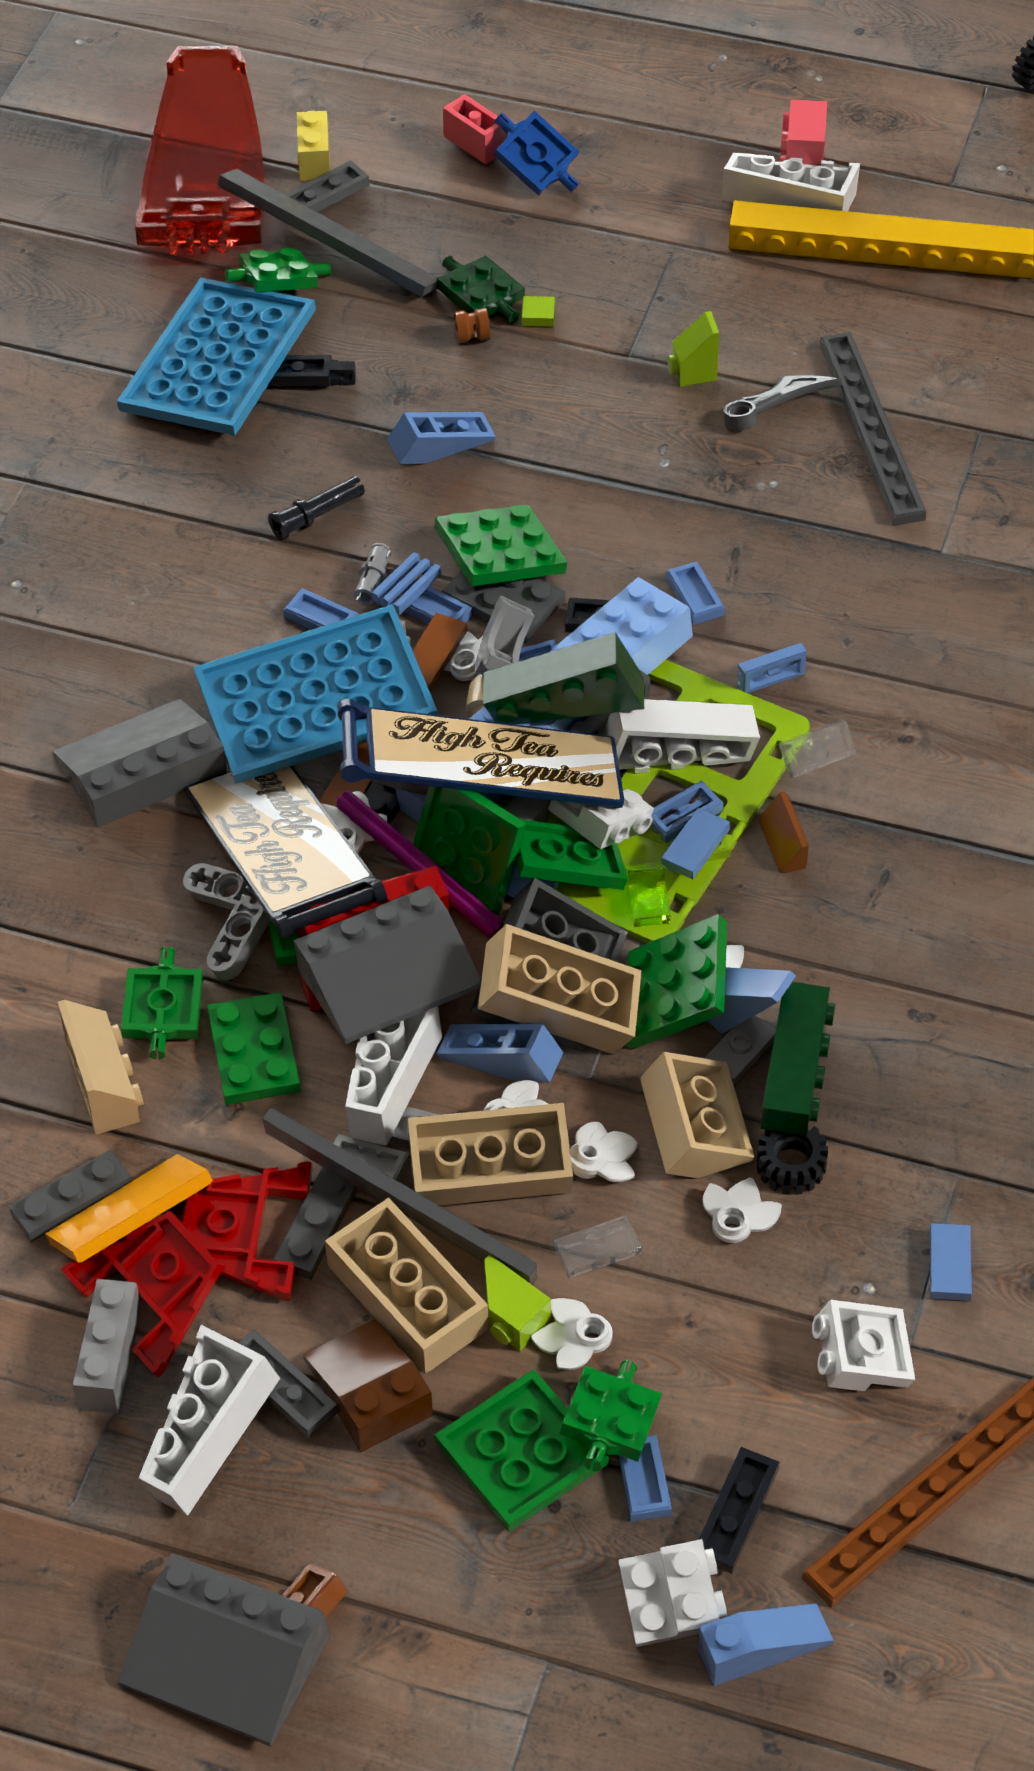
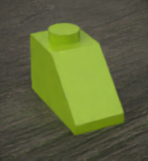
[667,311,719,387]
[484,1254,551,1351]

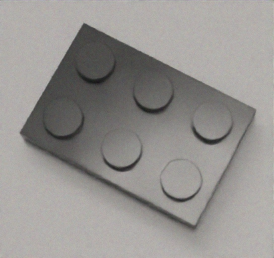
[442,571,565,643]

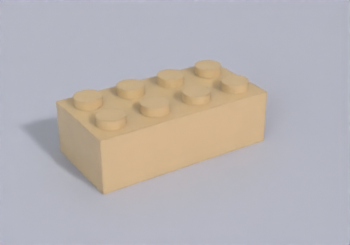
[478,924,641,1054]
[408,1103,573,1206]
[325,1197,489,1374]

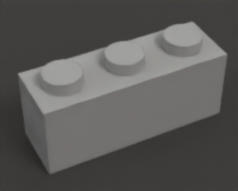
[73,1279,141,1413]

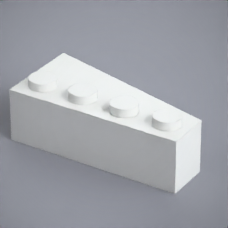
[721,153,860,211]
[602,699,760,774]
[345,1006,442,1146]
[139,1325,280,1516]

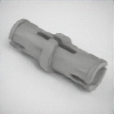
[354,543,392,605]

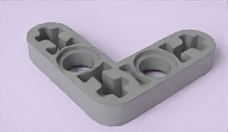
[183,863,271,980]

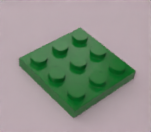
[434,505,568,586]
[413,786,527,915]
[626,914,728,1050]
[434,1369,609,1532]

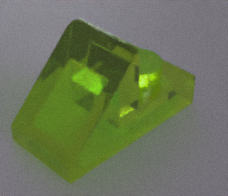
[624,861,671,927]

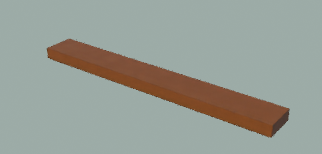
[319,613,468,807]
[802,1377,1034,1608]

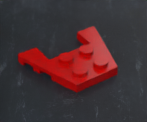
[182,1161,313,1301]
[60,1211,224,1378]

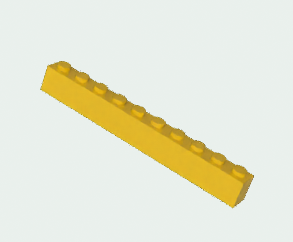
[728,200,1034,279]

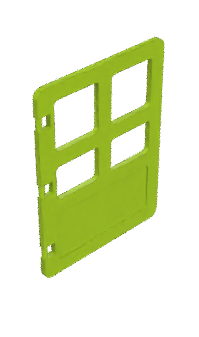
[497,660,810,944]

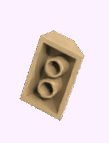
[57,1000,144,1135]
[640,1052,755,1178]

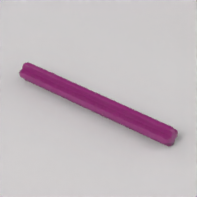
[336,791,503,938]

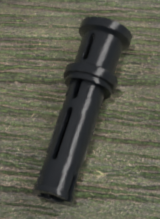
[268,476,365,541]

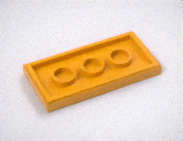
[45,1154,213,1263]

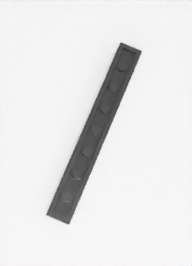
[217,169,437,297]
[820,332,927,526]
[262,1108,537,1285]

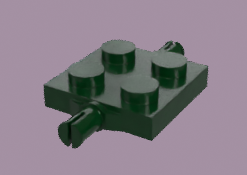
[436,255,525,323]

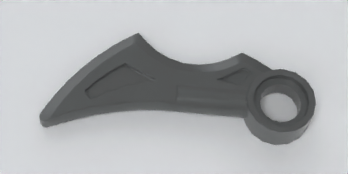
[723,375,842,431]

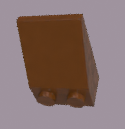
[303,1319,433,1452]

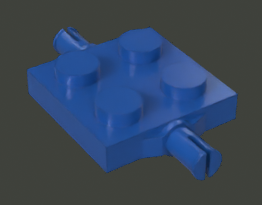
[493,110,580,196]

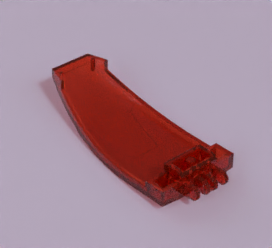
[135,46,265,254]

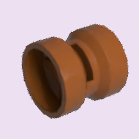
[454,308,490,343]

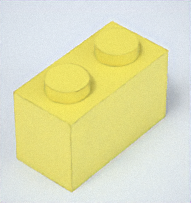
[297,111,330,181]

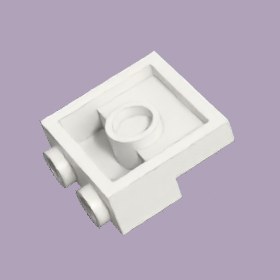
[548,789,654,849]
[812,1300,915,1391]
[618,1539,727,1647]

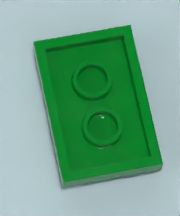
[516,819,628,890]
[207,992,301,1105]

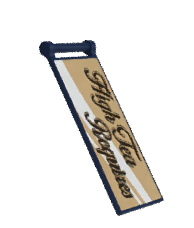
[337,699,625,808]

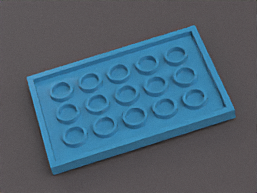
[117,277,316,436]
[193,604,438,784]

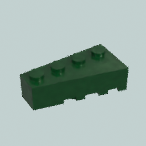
[483,632,645,725]
[761,982,836,1136]

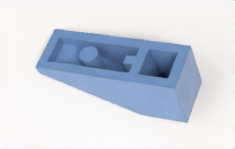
[387,412,496,464]
[707,967,796,1034]
[436,1024,564,1083]
[698,1603,834,1686]

